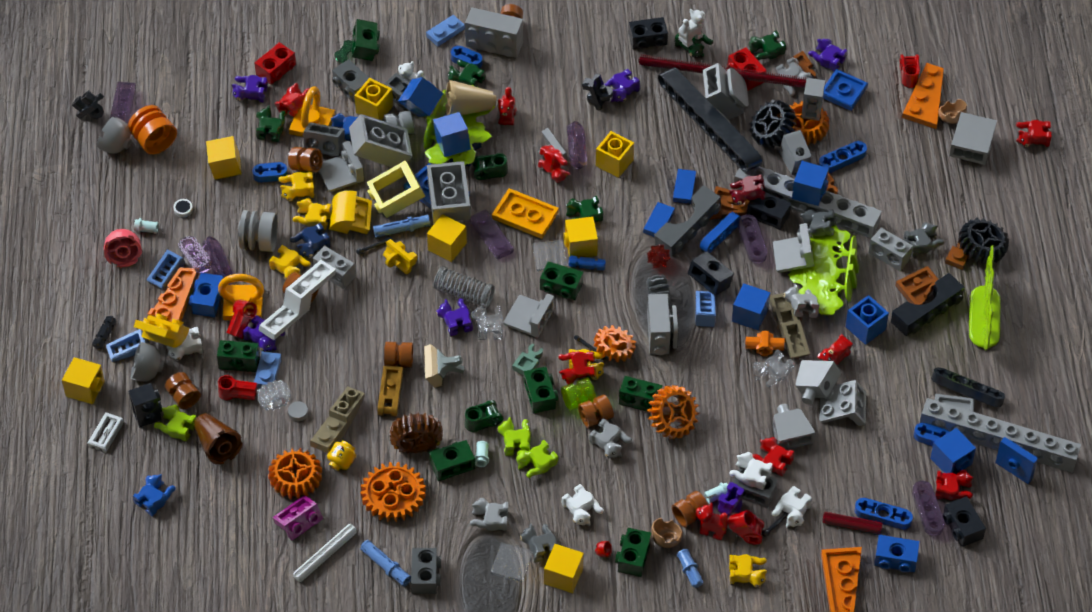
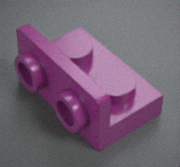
[272,495,323,541]

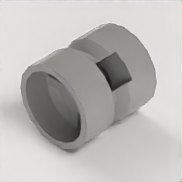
[384,111,414,135]

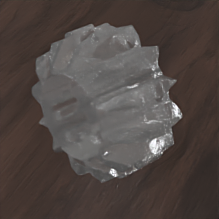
[257,380,291,411]

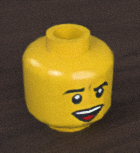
[327,440,356,471]

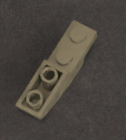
[310,386,365,453]

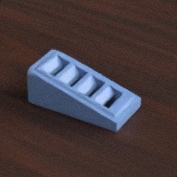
[147,249,186,290]
[695,291,716,327]
[106,329,149,362]

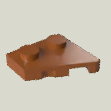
[709,186,750,220]
[895,266,938,305]

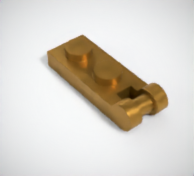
[377,366,403,417]

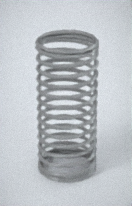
[433,266,495,308]

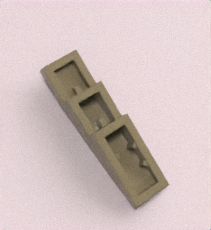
[769,293,810,359]

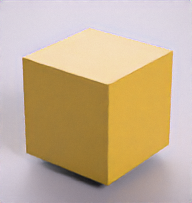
[354,78,393,121]
[596,131,634,178]
[206,136,242,179]
[427,214,467,262]
[563,217,598,258]
[62,357,105,404]
[544,544,584,593]

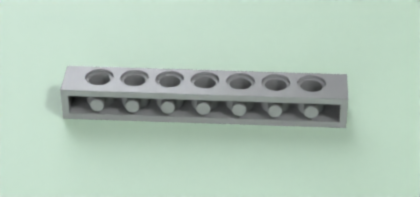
[734,166,882,238]
[920,398,1081,473]

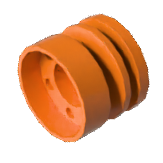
[128,105,177,155]

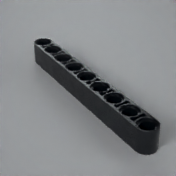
[658,67,763,173]

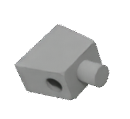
[779,130,812,174]
[796,360,841,405]
[773,404,815,450]

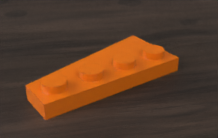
[902,63,944,129]
[142,267,199,331]
[821,547,862,612]

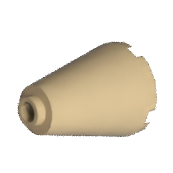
[446,81,497,115]

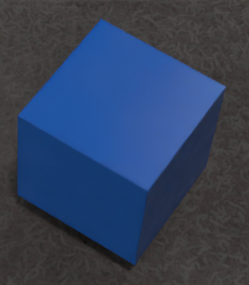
[398,77,444,117]
[433,112,471,157]
[792,161,829,206]
[732,283,771,331]
[845,295,889,345]
[930,428,976,474]

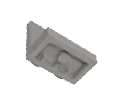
[319,141,364,192]
[773,223,814,273]
[504,294,554,338]
[819,380,866,426]

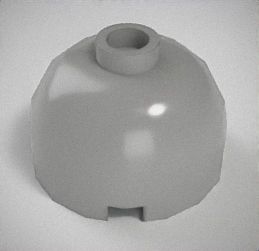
[97,116,132,154]
[131,342,164,381]

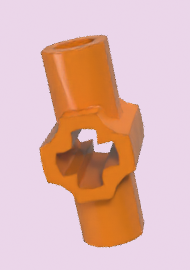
[745,331,785,356]

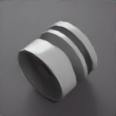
[238,210,278,252]

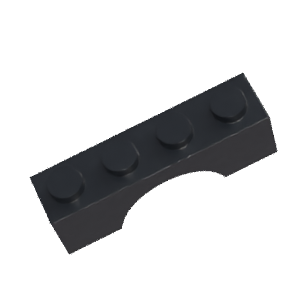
[891,273,965,336]

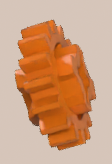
[594,325,636,362]

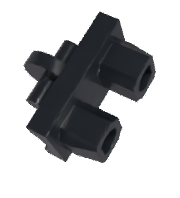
[582,74,613,110]
[72,90,104,119]

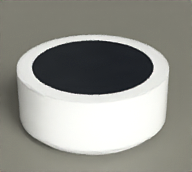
[174,199,193,218]

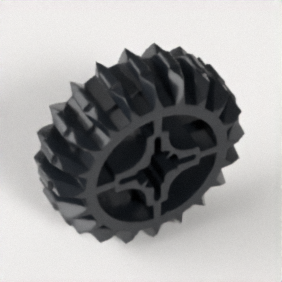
[749,99,797,149]
[958,217,1009,264]

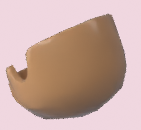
[938,99,967,124]
[651,518,683,548]

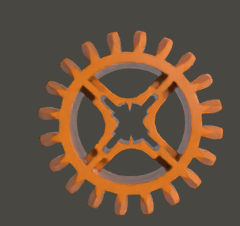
[781,101,829,146]
[647,385,700,439]
[268,448,322,500]

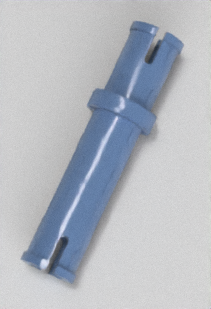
[373,214,430,238]
[360,540,411,587]

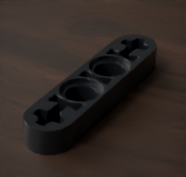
[931,367,1005,407]

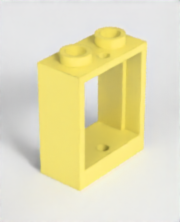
[367,160,425,218]

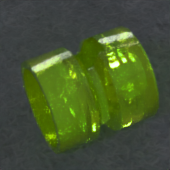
[561,378,596,411]

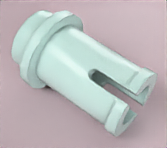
[134,218,159,234]
[474,441,489,467]
[704,482,728,504]

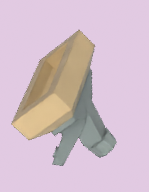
[424,344,464,388]

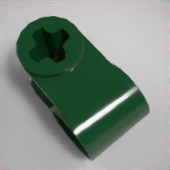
[472,153,508,180]
[464,400,504,432]

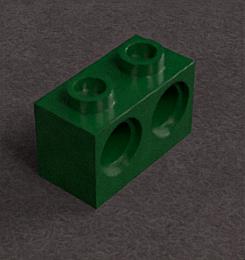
[540,261,583,300]
[523,367,559,414]
[619,376,663,412]
[615,527,652,577]

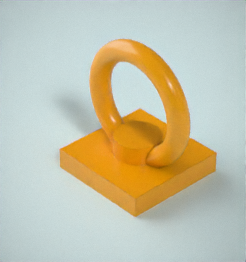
[289,86,336,137]
[218,274,264,320]

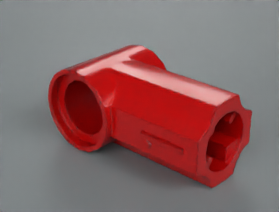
[226,299,257,339]
[218,375,257,400]

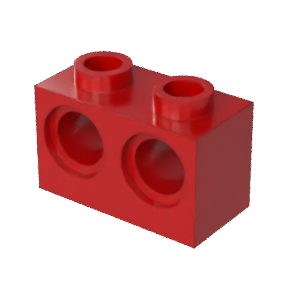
[254,42,296,85]
[727,47,767,91]

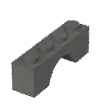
[654,185,721,257]

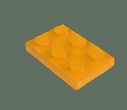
[492,188,559,239]

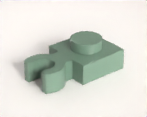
[512,344,543,375]

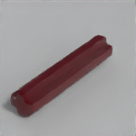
[822,512,882,534]

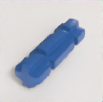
[568,255,606,271]

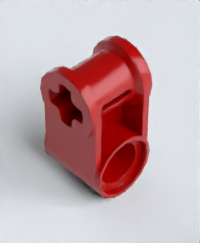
[899,54,920,88]
[728,510,765,545]

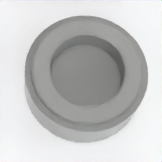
[288,401,308,422]

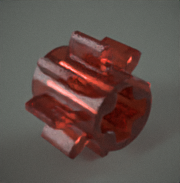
[647,245,671,268]

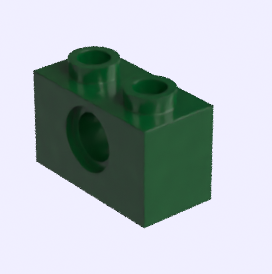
[352,19,380,61]
[217,340,260,372]
[429,440,475,482]

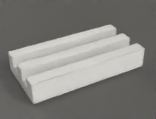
[88,412,124,453]

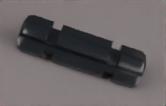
[92,316,117,350]

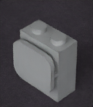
[703,63,749,120]
[949,112,997,165]
[647,294,678,355]

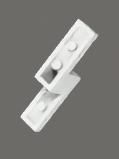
[259,260,336,340]

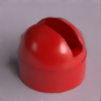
[595,541,612,557]

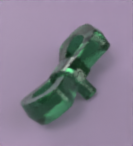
[334,40,352,63]

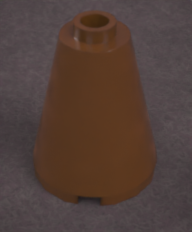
[194,413,242,465]

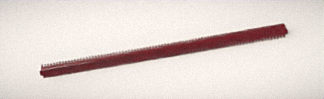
[638,54,806,88]

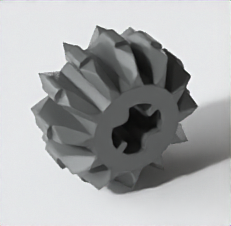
[647,275,671,304]

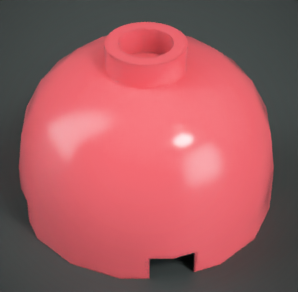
[104,229,142,267]

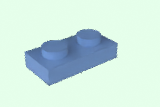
[426,15,465,47]
[254,351,281,390]

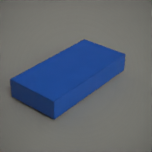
[673,169,696,204]
[643,202,675,237]

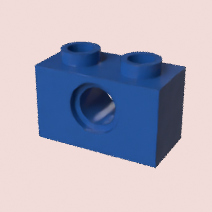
[189,273,223,317]
[874,535,920,572]

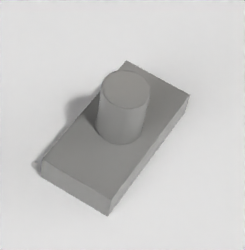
[538,128,570,163]

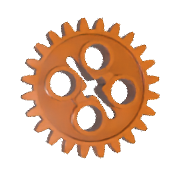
[360,462,426,522]

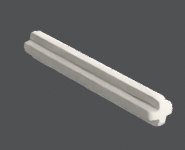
[293,524,357,582]

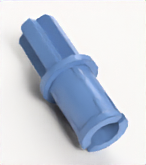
[677,549,703,588]

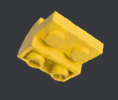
[329,191,372,234]
[134,313,190,348]

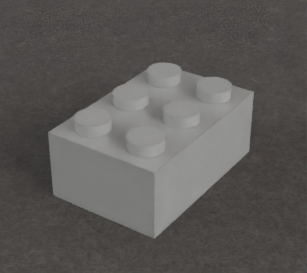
[465,7,523,58]
[349,114,412,167]
[427,161,471,223]

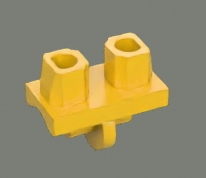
[383,239,418,274]

